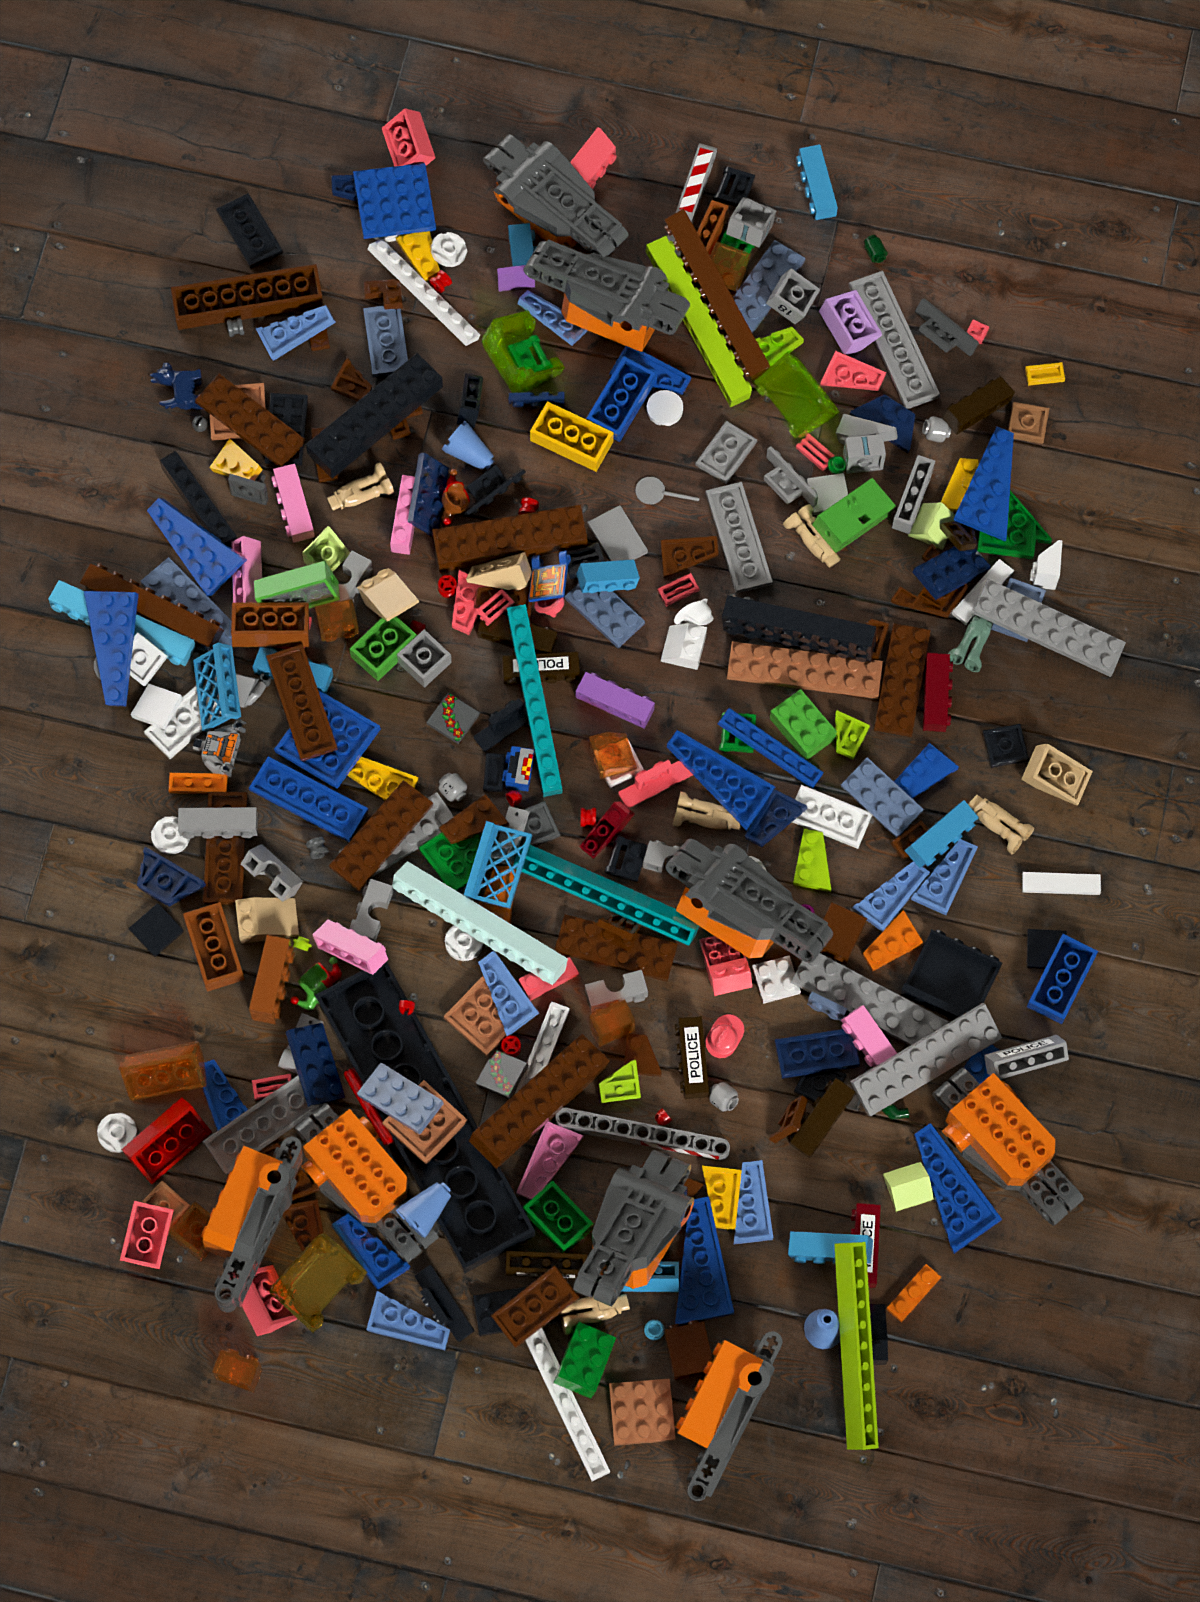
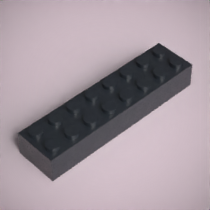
[306,353,443,479]
[722,595,876,662]

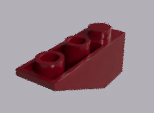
[579,801,635,859]

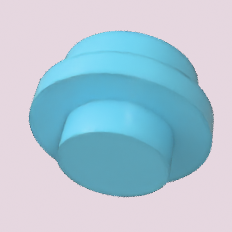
[644,1320,665,1340]

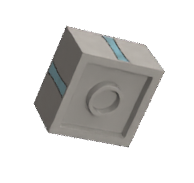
[726,197,777,248]
[843,433,886,474]

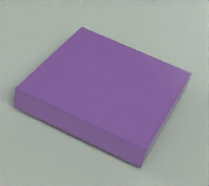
[497,265,535,292]

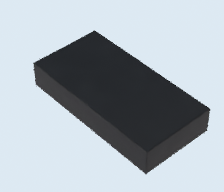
[483,753,506,793]

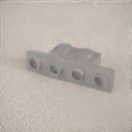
[764,446,818,507]

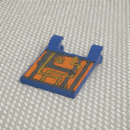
[528,551,571,602]

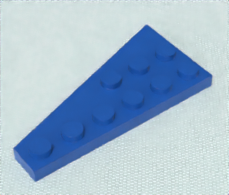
[954,426,1014,542]
[147,498,247,596]
[84,591,138,707]
[667,730,776,831]
[914,1123,1002,1254]
[675,1197,734,1326]

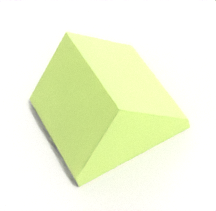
[908,503,955,550]
[302,526,350,572]
[883,1162,934,1212]

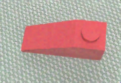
[518,957,579,1001]

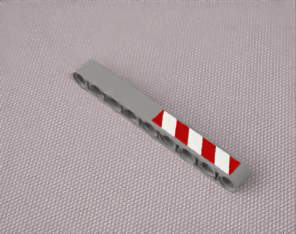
[667,143,717,258]
[556,1108,730,1160]

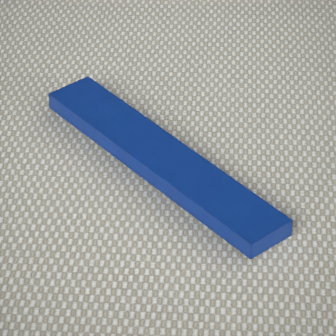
[718,708,824,789]

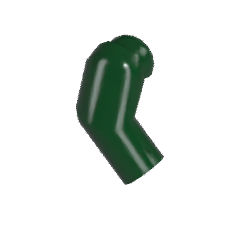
[882,1104,909,1119]

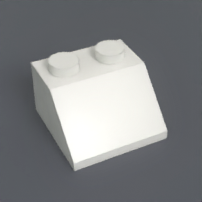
[1030,540,1062,590]
[661,623,707,670]

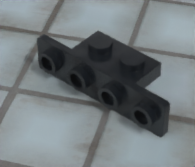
[462,465,526,516]
[474,698,529,752]
[415,1265,475,1342]

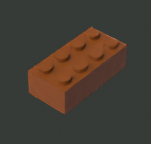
[231,602,309,647]
[183,902,245,992]
[249,935,295,1024]

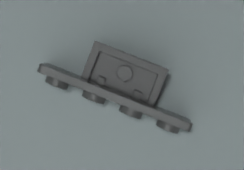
[915,298,979,356]

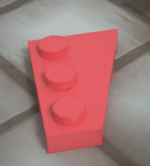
[820,351,886,391]
[452,570,489,635]

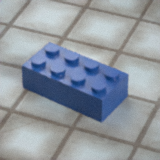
[586,356,657,442]
[1027,934,1098,1024]

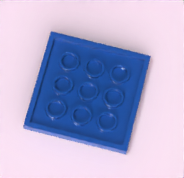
[353,163,436,239]
[274,690,381,789]

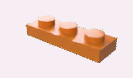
[169,773,228,794]
[886,1264,941,1323]

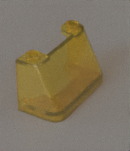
[270,1233,368,1333]

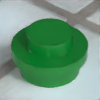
[828,456,846,474]

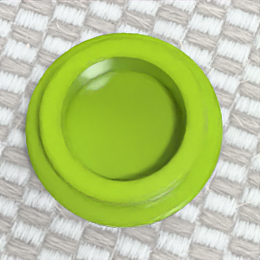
[293,936,312,952]

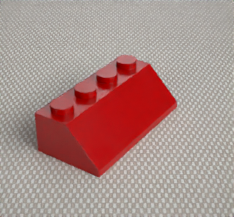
[121,1097,212,1185]

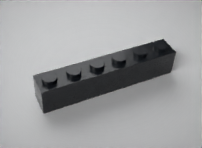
[160,450,237,547]

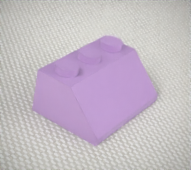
[819,290,882,355]

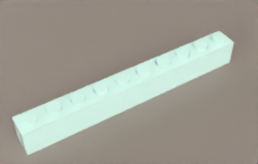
[392,861,568,985]

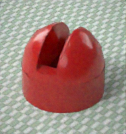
[410,620,426,635]
[506,790,522,807]
[399,1000,415,1016]
[655,1108,672,1126]

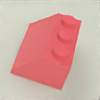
[382,109,436,167]
[570,127,617,189]
[120,1201,174,1269]
[237,1265,299,1336]

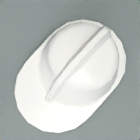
[674,598,714,626]

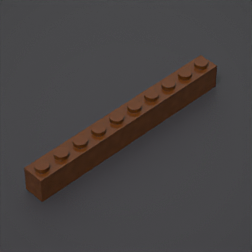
[664,209,772,380]

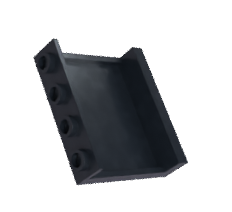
[900,929,1002,1020]

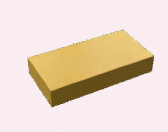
[1025,362,1065,386]

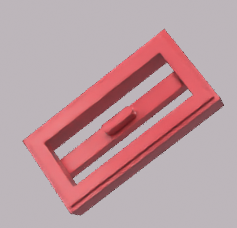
[796,433,835,471]
[657,573,700,607]
[474,589,515,626]
[252,1074,292,1101]

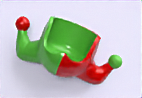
[290,957,342,1010]

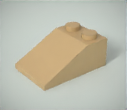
[466,552,532,590]
[357,568,419,622]
[1022,744,1093,805]
[235,897,299,944]

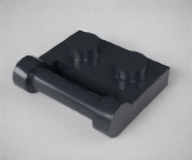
[713,167,755,207]
[561,542,604,579]
[604,836,648,883]

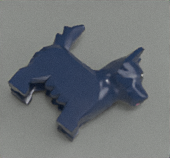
[150,362,203,410]

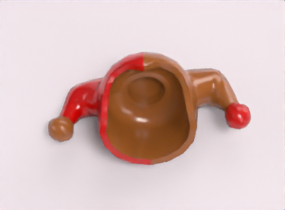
[441,469,470,526]

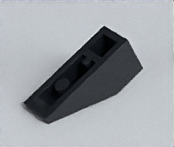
[456,373,483,428]
[870,1304,888,1365]

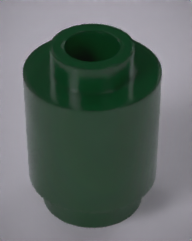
[864,235,888,263]

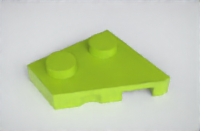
[835,710,870,760]
[599,1059,641,1103]

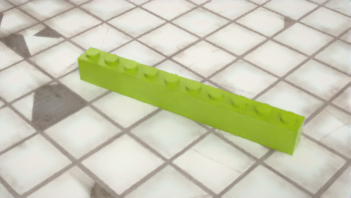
[645,236,752,408]
[834,1242,879,1450]

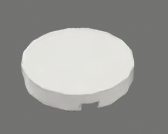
[430,232,467,267]
[646,390,683,426]
[151,816,190,855]
[445,926,484,961]
[97,1113,137,1153]

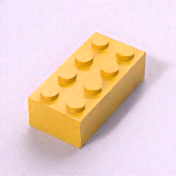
[530,401,614,472]

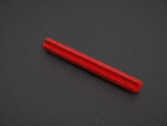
[344,1069,393,1145]

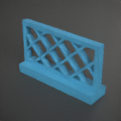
[193,643,241,732]
[464,821,533,909]

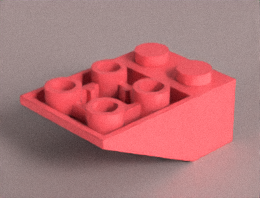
[699,936,752,996]

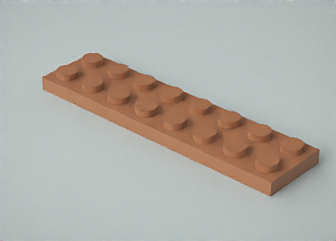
[727,641,883,699]

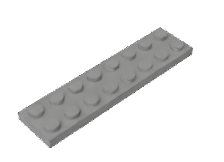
[849,271,940,409]
[973,579,1126,677]
[791,953,949,1046]
[850,1003,1002,1117]

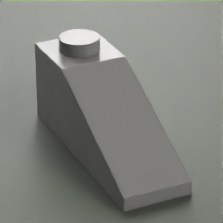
[836,414,898,445]

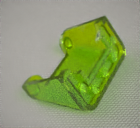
[482,310,565,393]
[754,352,840,439]

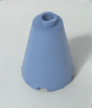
[442,421,495,471]
[396,1182,451,1238]
[804,1309,840,1349]

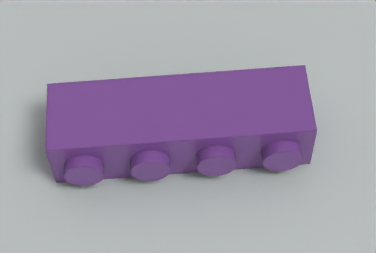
[576,672,655,729]

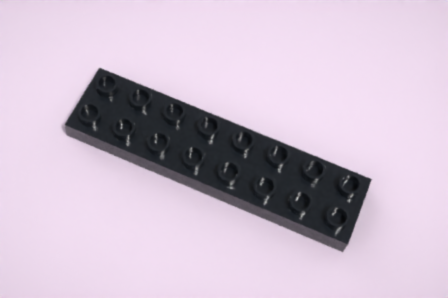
[315,961,535,1274]

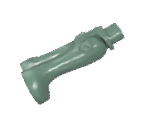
[948,615,993,672]

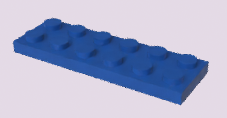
[249,756,369,842]

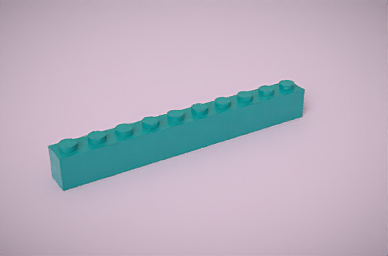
[507,604,562,797]
[513,843,699,946]

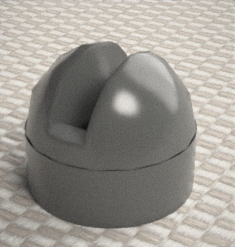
[192,415,208,432]

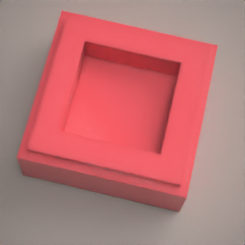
[967,320,989,344]

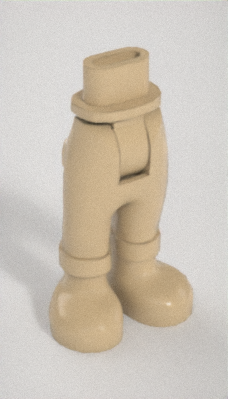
[327,462,394,511]
[783,504,841,568]
[673,791,740,830]
[968,795,1034,854]
[560,1294,630,1335]

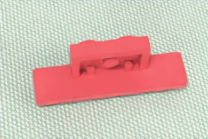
[618,760,693,808]

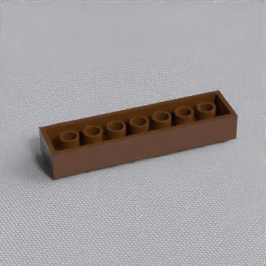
[171,264,324,330]
[432,504,587,573]
[469,1034,610,1169]

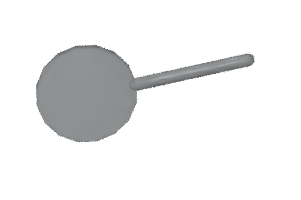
[635,477,700,504]

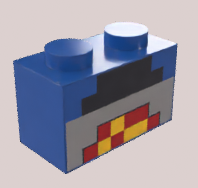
[502,746,535,792]

